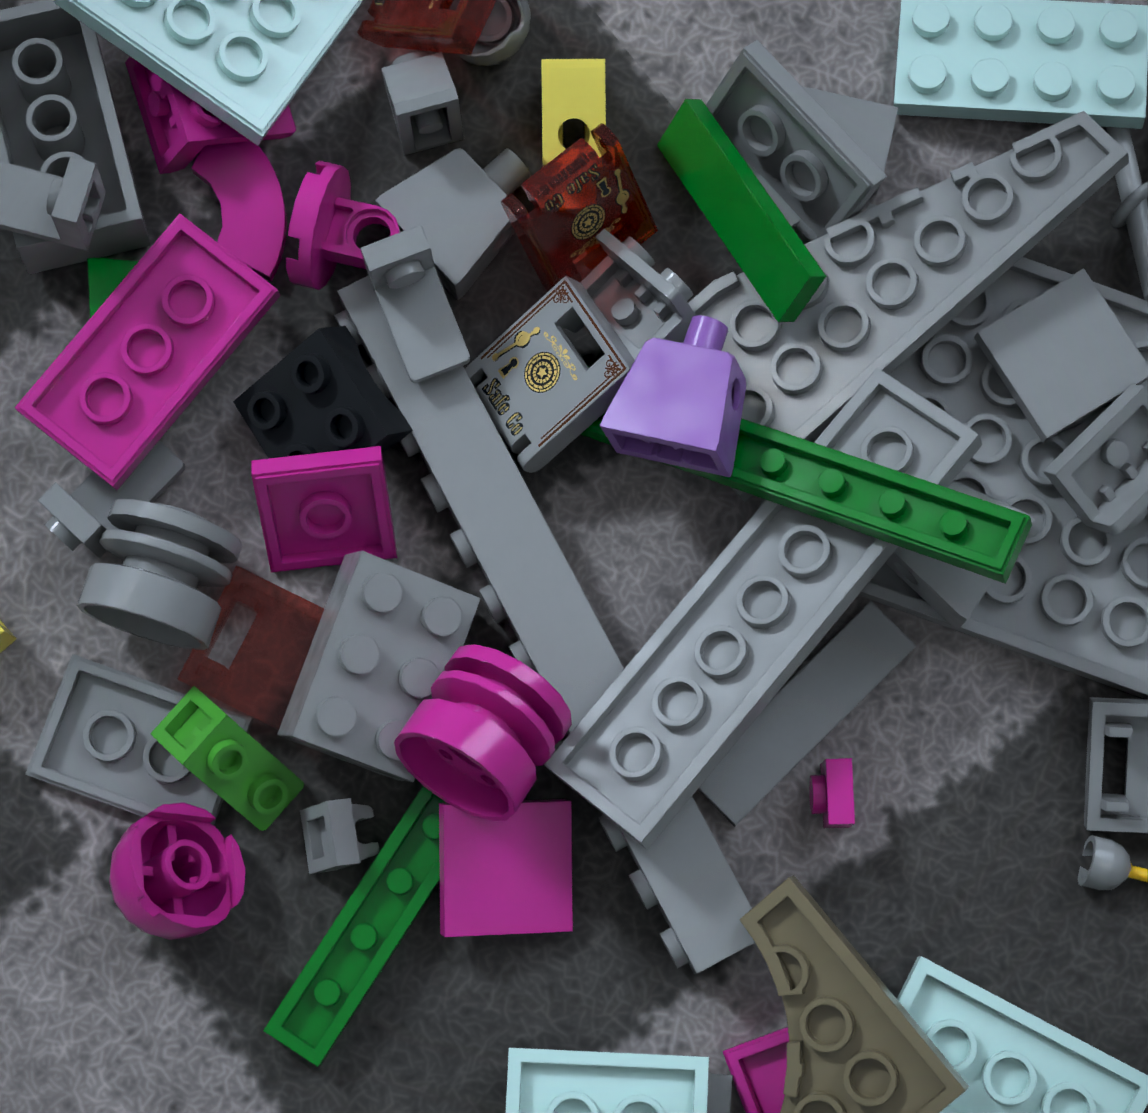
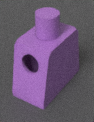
[600,315,746,477]

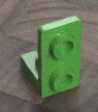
[150,686,304,831]

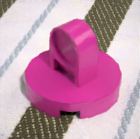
[286,161,401,290]

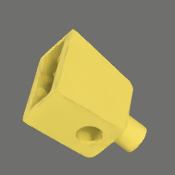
[541,59,606,210]

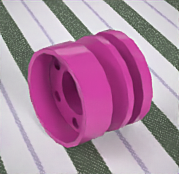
[394,644,572,821]

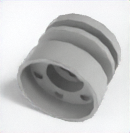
[77,499,242,650]

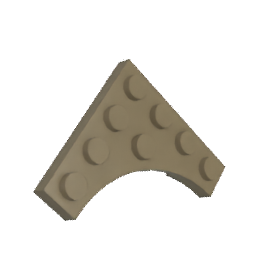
[739,875,969,1113]

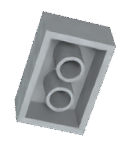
[277,550,481,782]

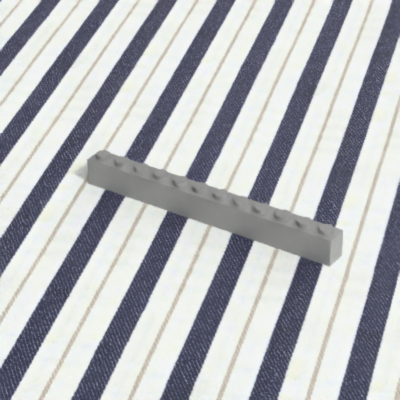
[334,275,755,974]

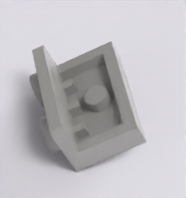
[580,228,696,360]
[1043,384,1148,535]

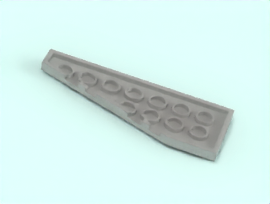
[682,111,1129,503]

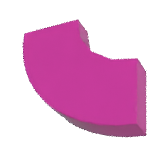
[191,141,287,282]

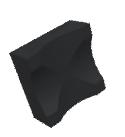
[233,326,413,458]

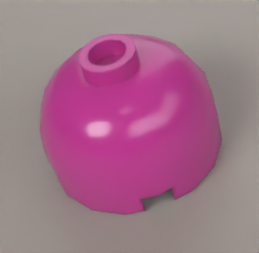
[109,802,246,940]

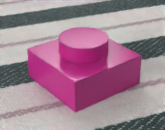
[809,758,855,829]

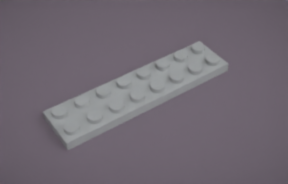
[544,367,982,850]

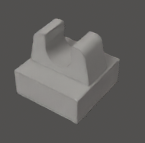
[300,798,379,874]

